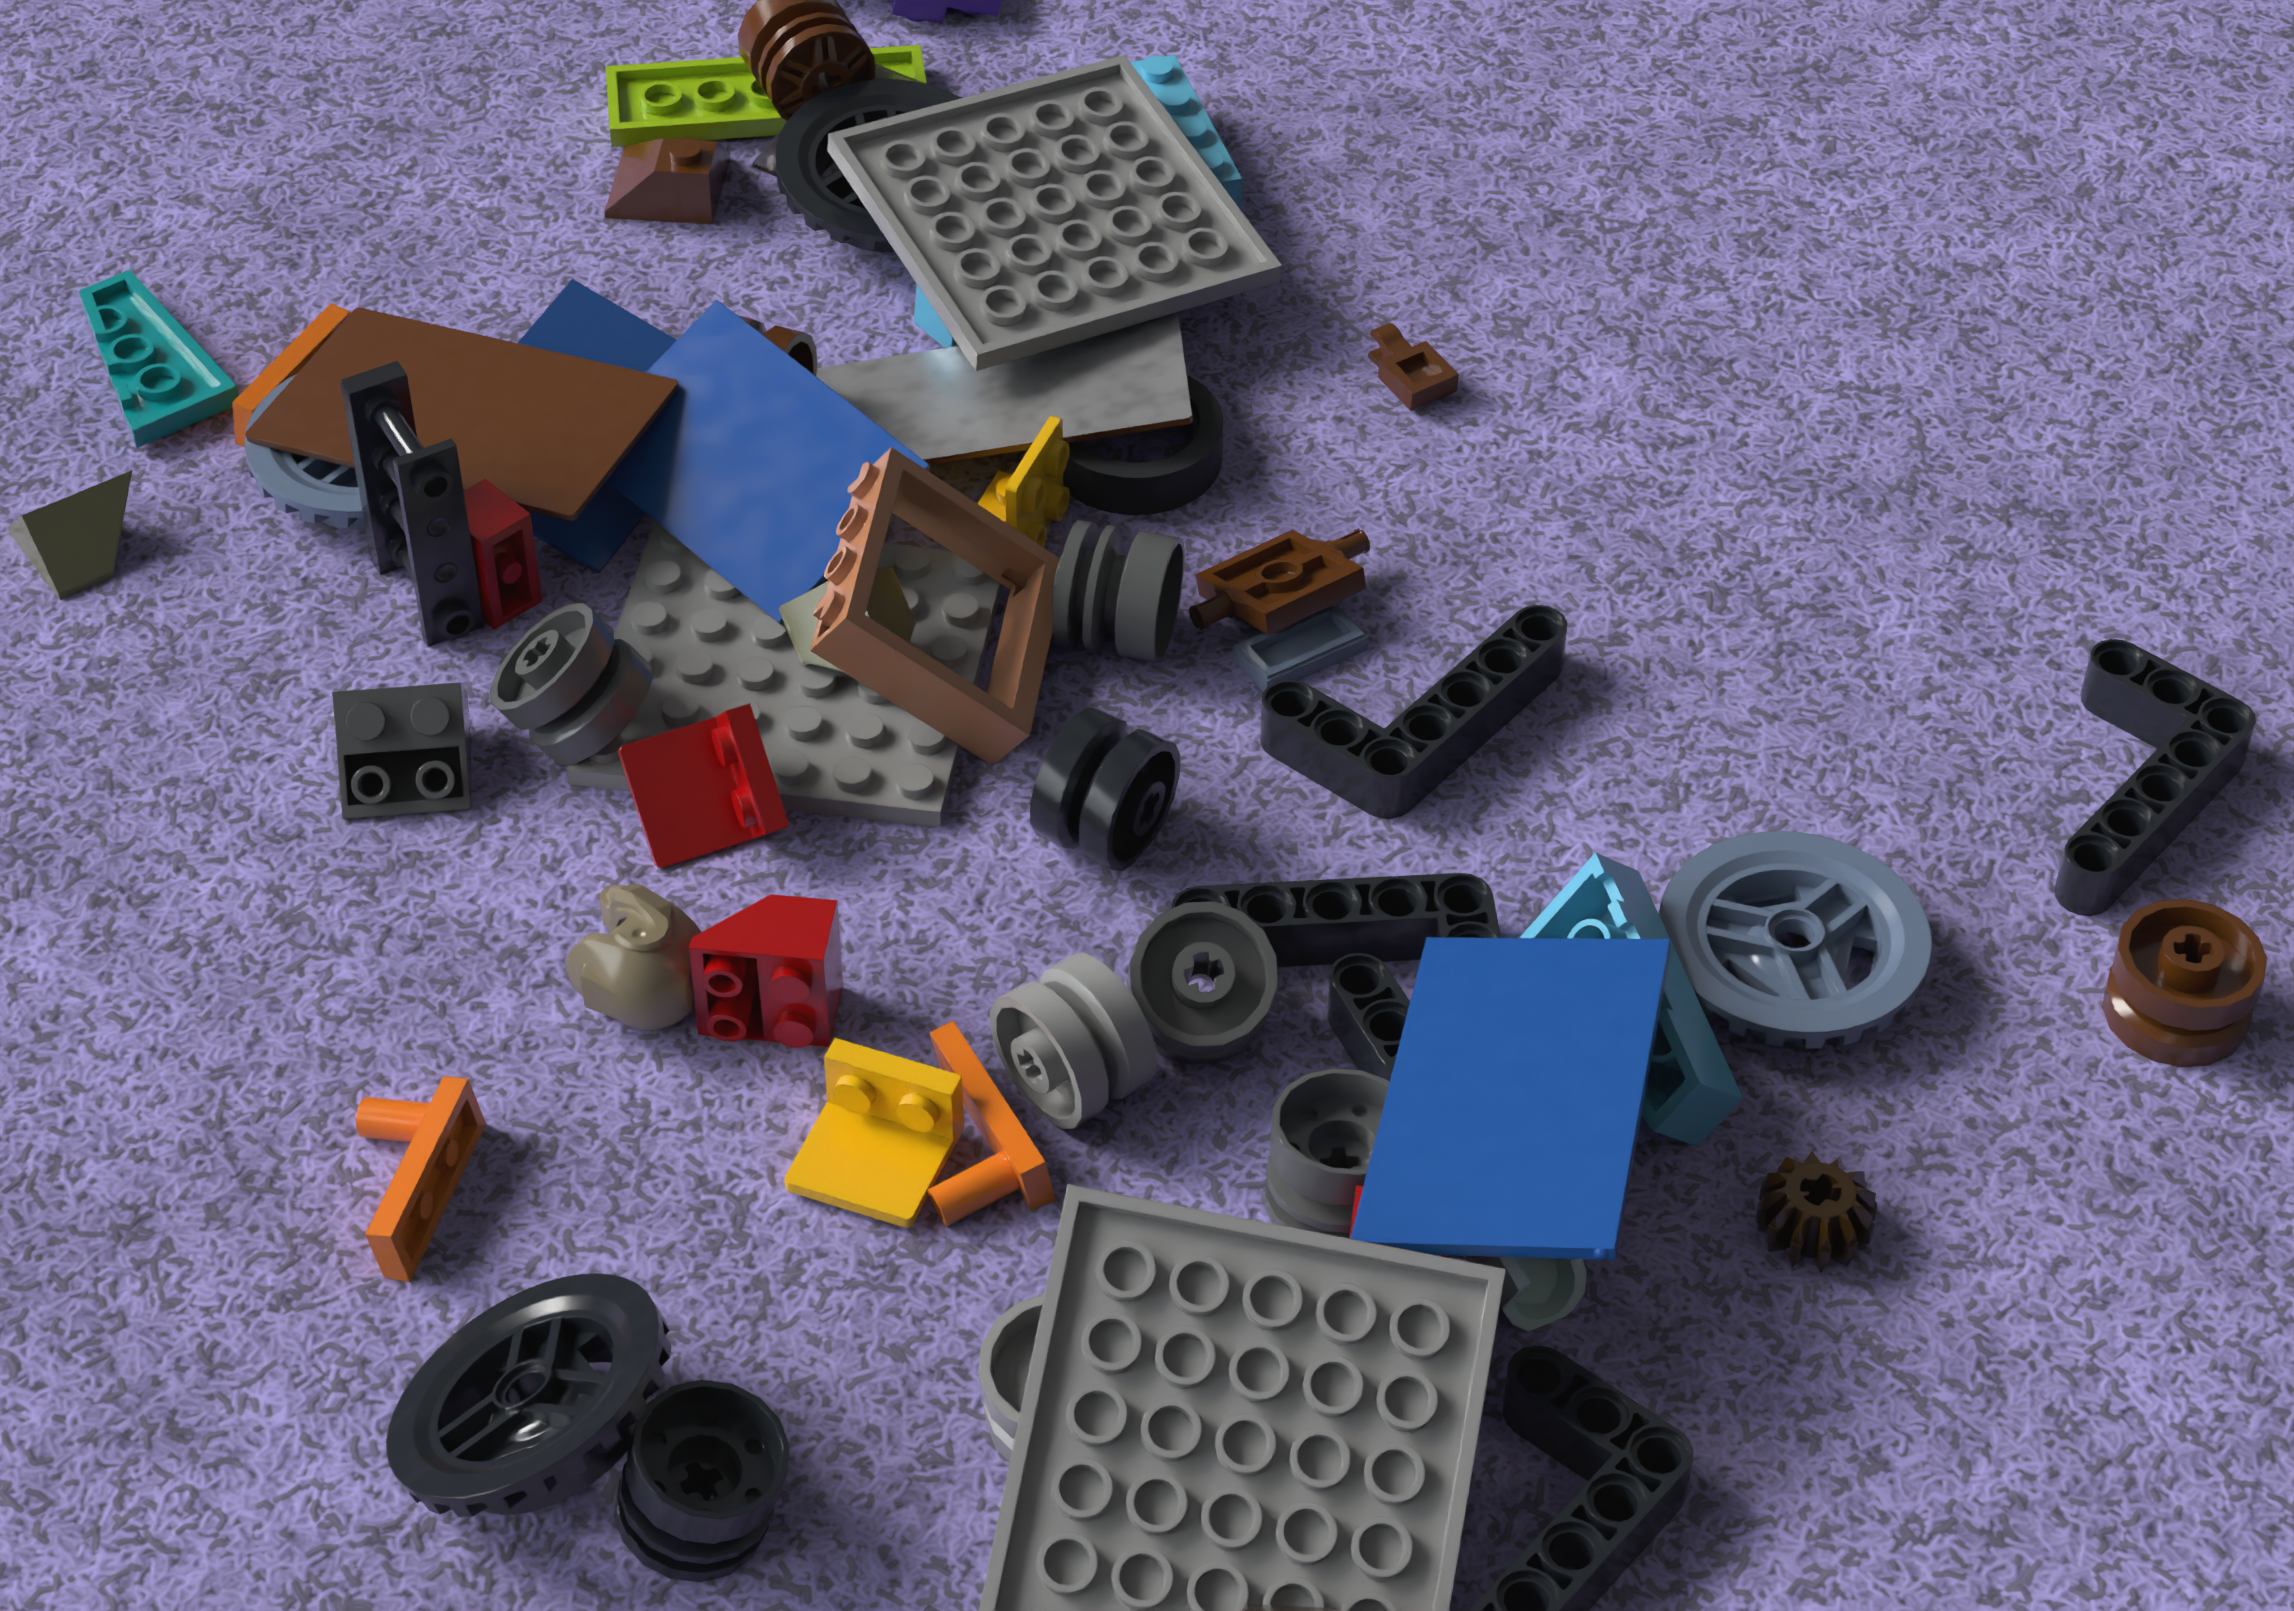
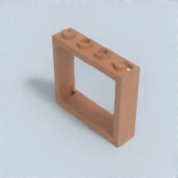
[810,447,1060,764]

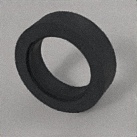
[1063,375,1223,515]

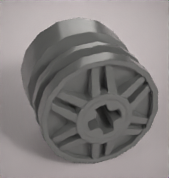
[1052,520,1185,663]
[1264,1068,1390,1238]

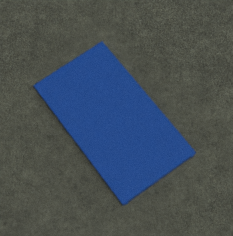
[1350,937,1671,1260]

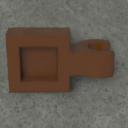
[1368,323,1459,411]

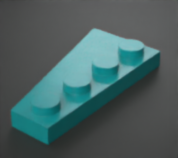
[79,270,239,448]

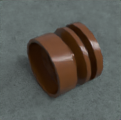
[738,0,876,121]

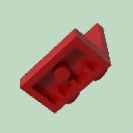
[618,703,790,868]

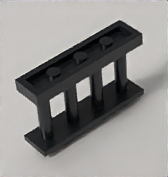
[339,361,484,647]

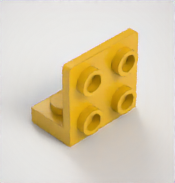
[977,415,1070,547]
[784,1038,964,1228]

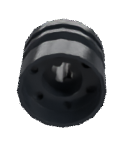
[614,1380,790,1582]

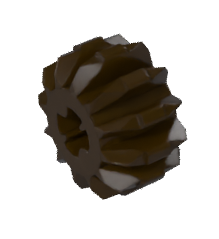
[1756,1151,1877,1273]

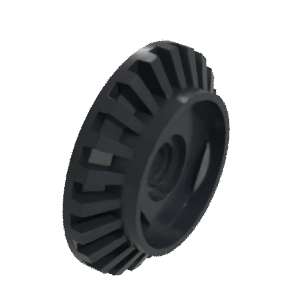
[775,79,960,252]
[386,1273,671,1517]

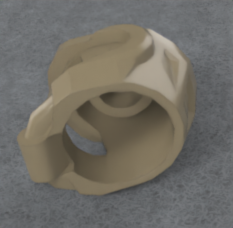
[566,883,701,1032]

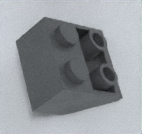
[332,682,471,819]

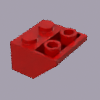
[689,894,843,1048]

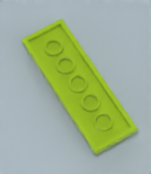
[605,45,927,147]

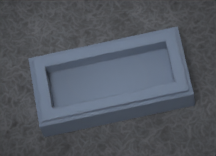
[1232,606,1368,692]

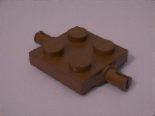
[1189,528,1370,635]

